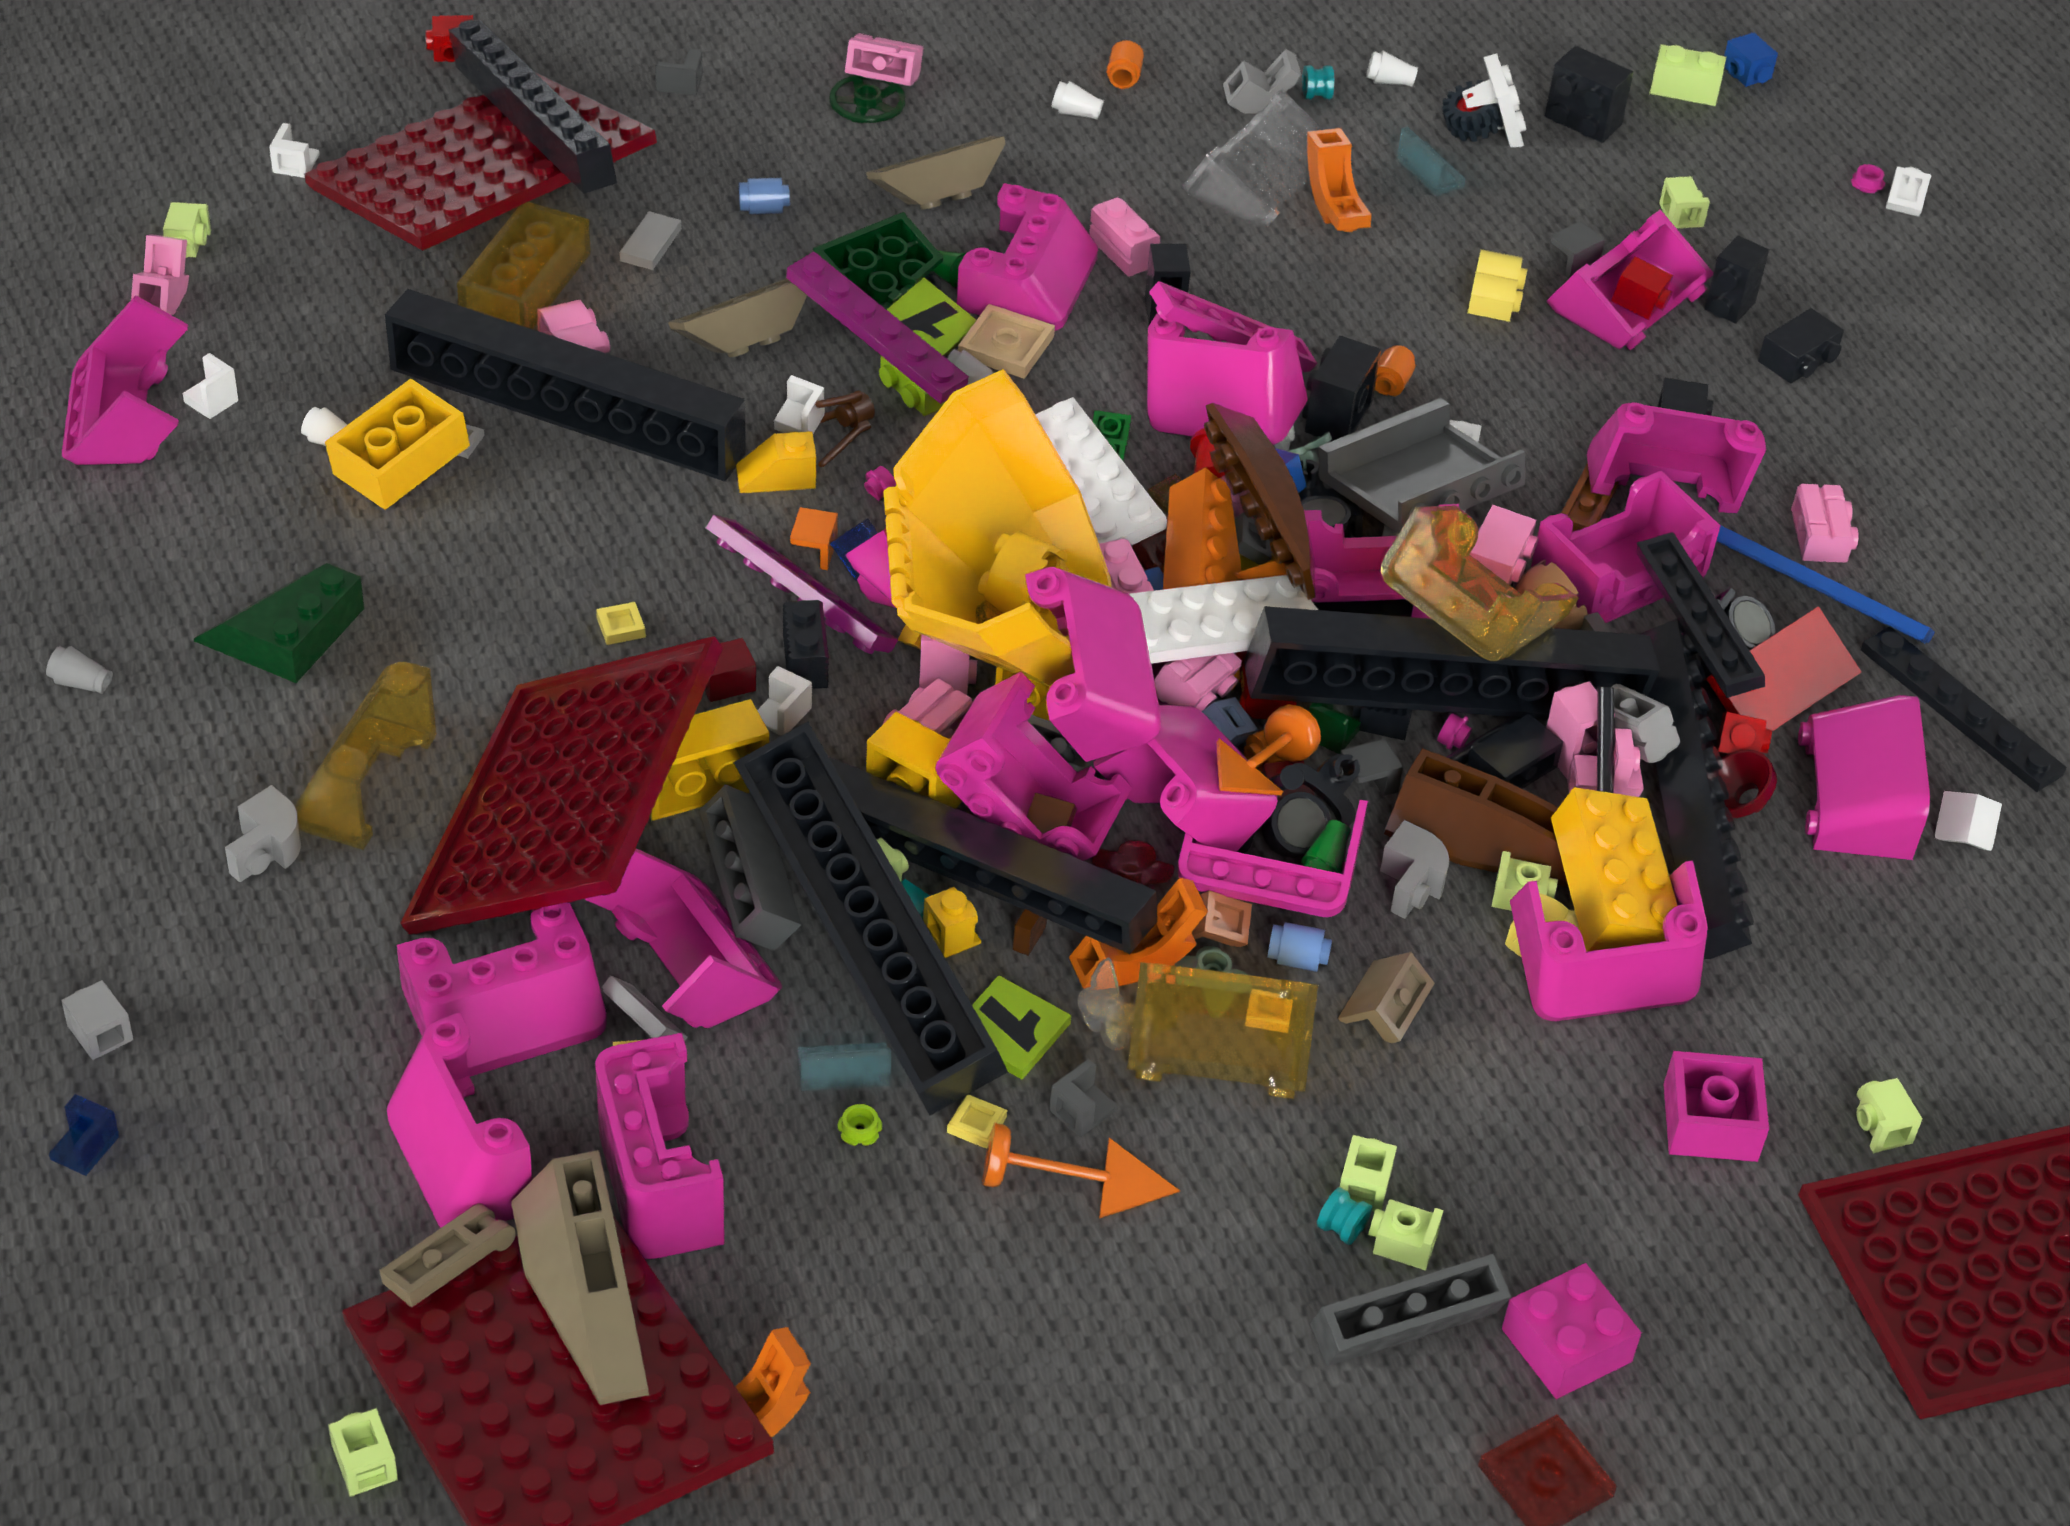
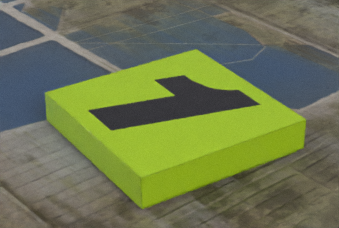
[887,278,976,357]
[972,975,1071,1080]

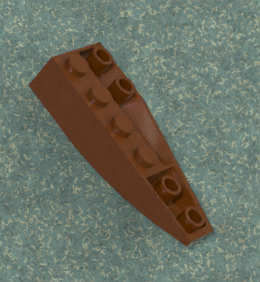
[1204,403,1316,600]
[1384,748,1568,887]

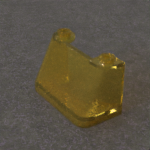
[1381,505,1579,661]
[294,662,437,850]
[1127,961,1318,1099]

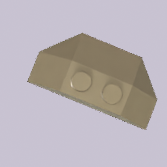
[866,136,1006,210]
[668,278,807,357]

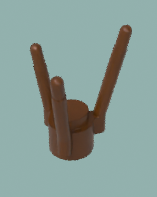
[815,390,875,467]

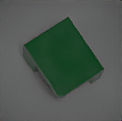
[1309,703,1361,754]

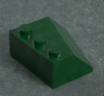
[813,212,943,310]
[194,563,364,683]

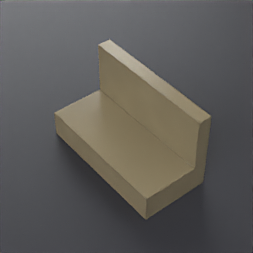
[1338,952,1435,1043]

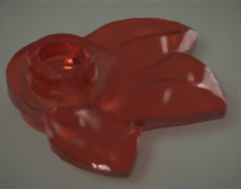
[1092,840,1175,887]

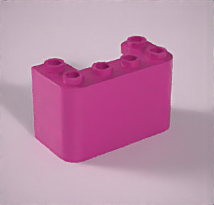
[1531,471,1721,623]
[935,672,1132,861]
[595,1033,724,1259]

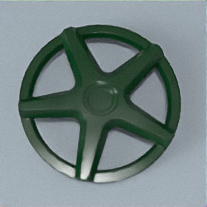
[829,75,906,123]

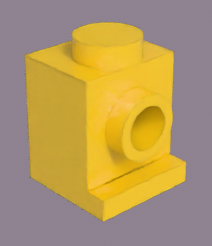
[923,886,981,958]

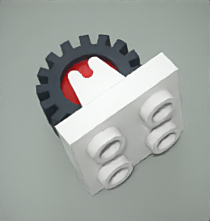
[1442,53,1527,147]

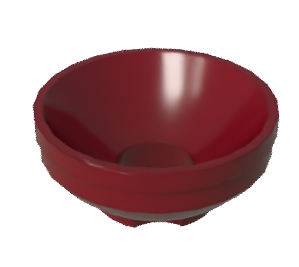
[1718,750,1777,818]

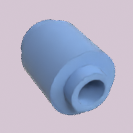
[739,178,790,214]
[1267,922,1332,972]

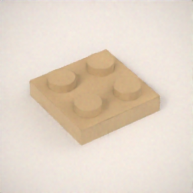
[958,304,1055,379]

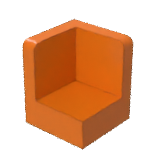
[790,507,838,570]

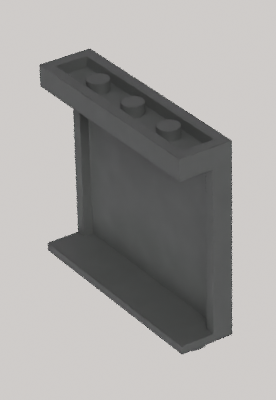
[1319,398,1525,536]

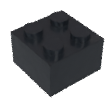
[1544,45,1634,143]
[1302,336,1381,441]

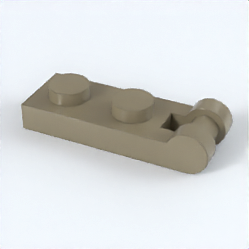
[380,1204,516,1307]

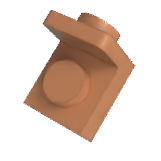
[1191,891,1252,947]

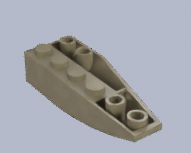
[511,1150,649,1405]

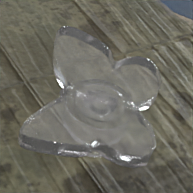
[1078,957,1156,1050]

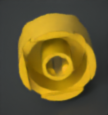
[978,532,1067,615]

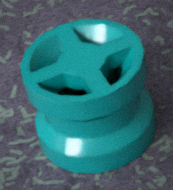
[1302,65,1334,100]
[1317,1187,1372,1245]

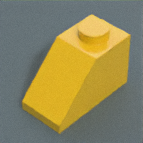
[736,431,816,493]

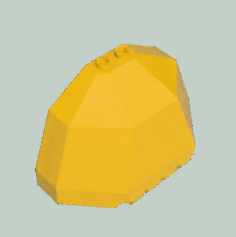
[883,369,1112,687]

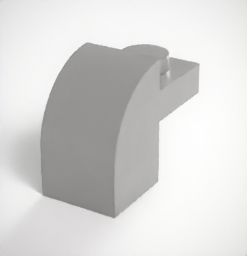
[1223,49,1301,114]
[225,785,301,882]
[1380,820,1449,919]

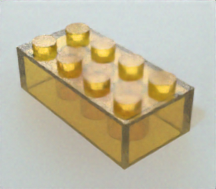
[457,202,591,329]

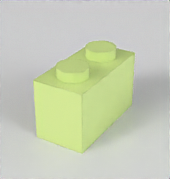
[1650,44,1726,106]

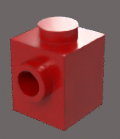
[426,15,473,62]
[1611,256,1673,320]
[1716,712,1772,754]

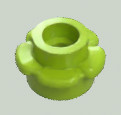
[837,1104,882,1146]

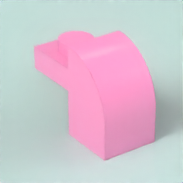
[131,234,189,315]
[1567,728,1644,797]

